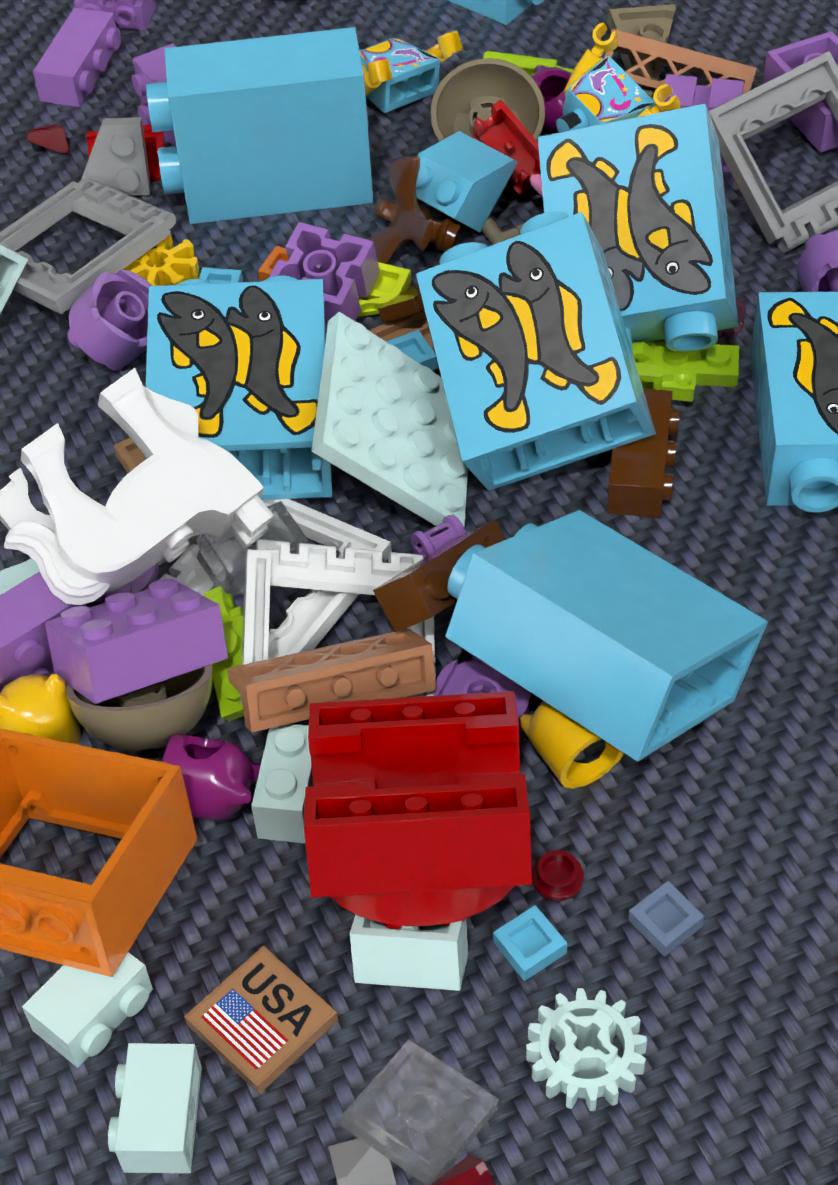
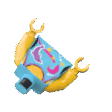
[556,23,680,133]
[358,31,463,113]

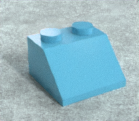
[416,131,518,233]

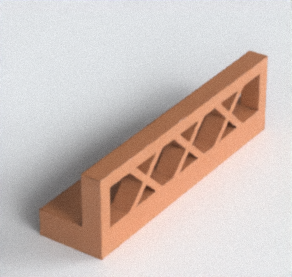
[604,29,757,94]
[227,629,436,733]

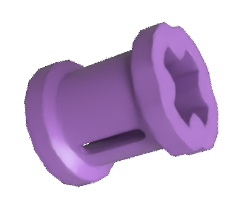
[410,514,466,558]

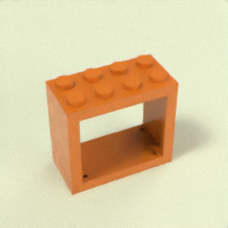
[0,729,198,977]

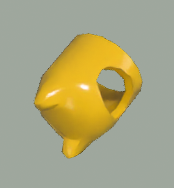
[0,673,82,745]
[520,701,624,789]

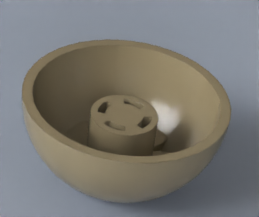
[431,58,545,142]
[66,664,213,751]

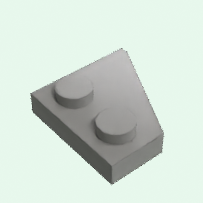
[80,117,152,196]

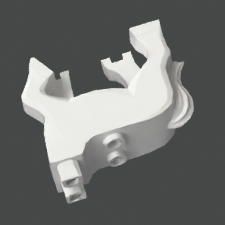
[0,368,274,605]

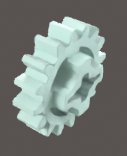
[526,988,647,1111]

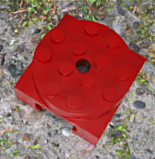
[304,691,532,929]

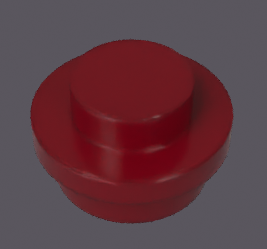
[532,850,584,901]

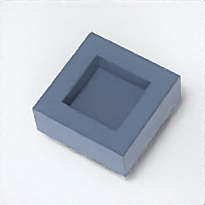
[628,881,705,957]

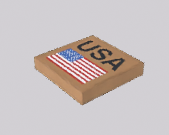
[184,946,338,1094]

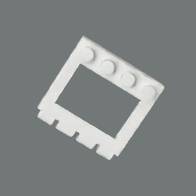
[160,499,392,658]
[240,539,436,704]

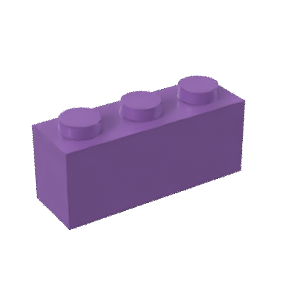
[33,7,121,107]

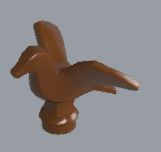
[369,156,462,264]

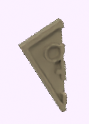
[607,4,676,98]

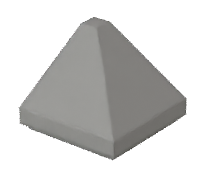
[328,1132,396,1185]

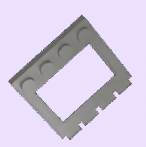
[708,51,838,253]
[0,178,176,314]

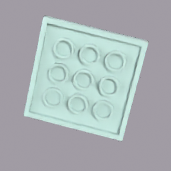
[312,312,468,527]

